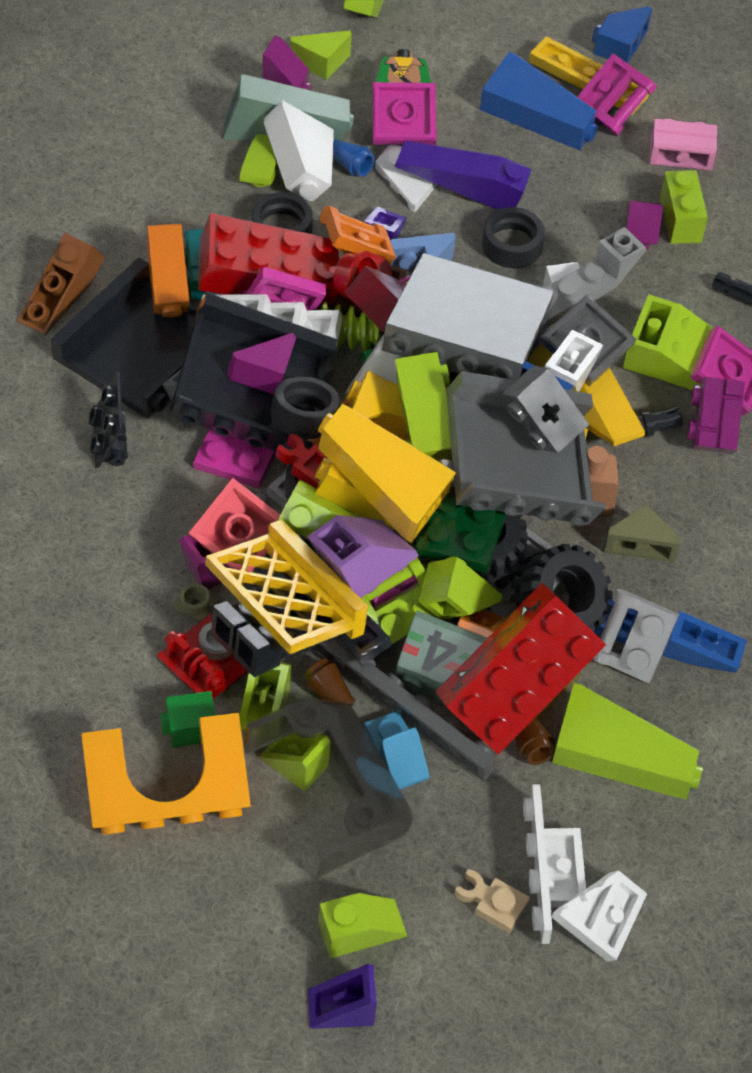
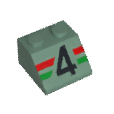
[396,610,487,708]

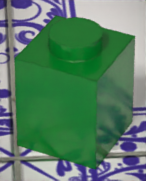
[160,691,216,748]

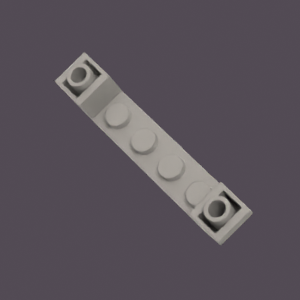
[538,227,646,333]

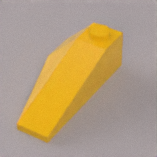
[526,344,645,447]

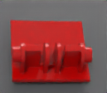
[157,612,248,699]

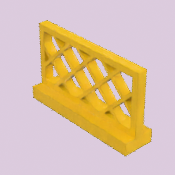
[205,520,368,654]

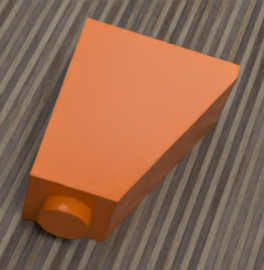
[146,224,189,317]

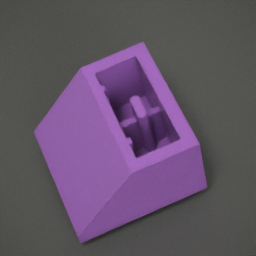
[307,515,419,598]

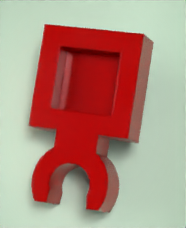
[276,434,328,488]

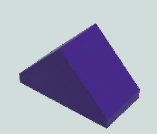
[308,964,377,1029]

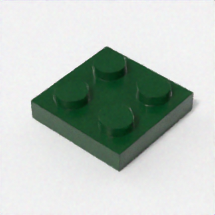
[415,493,507,573]

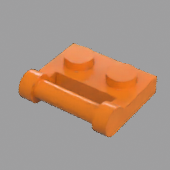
[320,205,396,265]

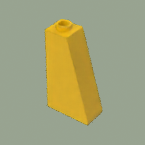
[318,404,456,543]

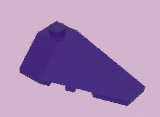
[394,141,532,210]

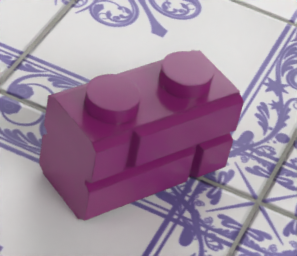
[687,377,745,454]

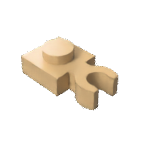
[454,870,530,934]

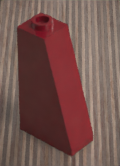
[345,266,459,384]

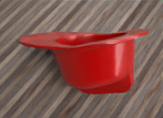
[327,251,392,305]

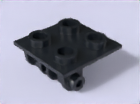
[89,372,128,468]

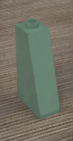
[223,74,354,141]

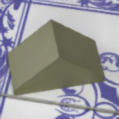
[604,505,681,563]

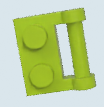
[361,557,437,644]

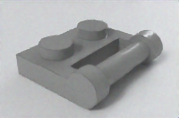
[592,589,680,684]

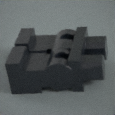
[211,587,329,678]

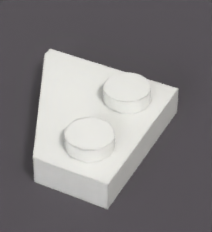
[551,871,647,962]

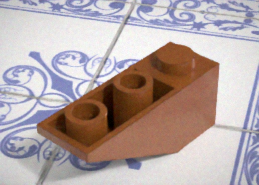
[17,233,105,335]

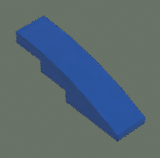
[593,599,747,673]

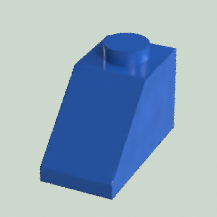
[592,6,653,63]

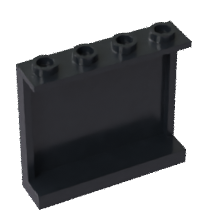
[50,257,198,419]
[169,292,337,452]

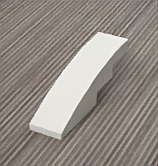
[202,294,343,346]

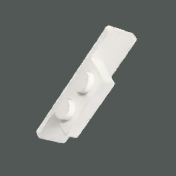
[523,784,586,944]

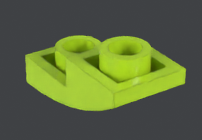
[240,133,279,187]

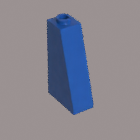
[480,51,598,151]

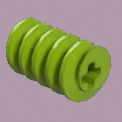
[320,302,382,351]

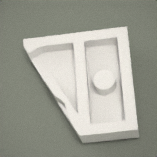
[375,145,437,212]

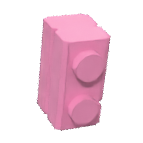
[649,119,717,171]

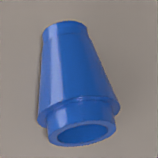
[332,139,374,177]

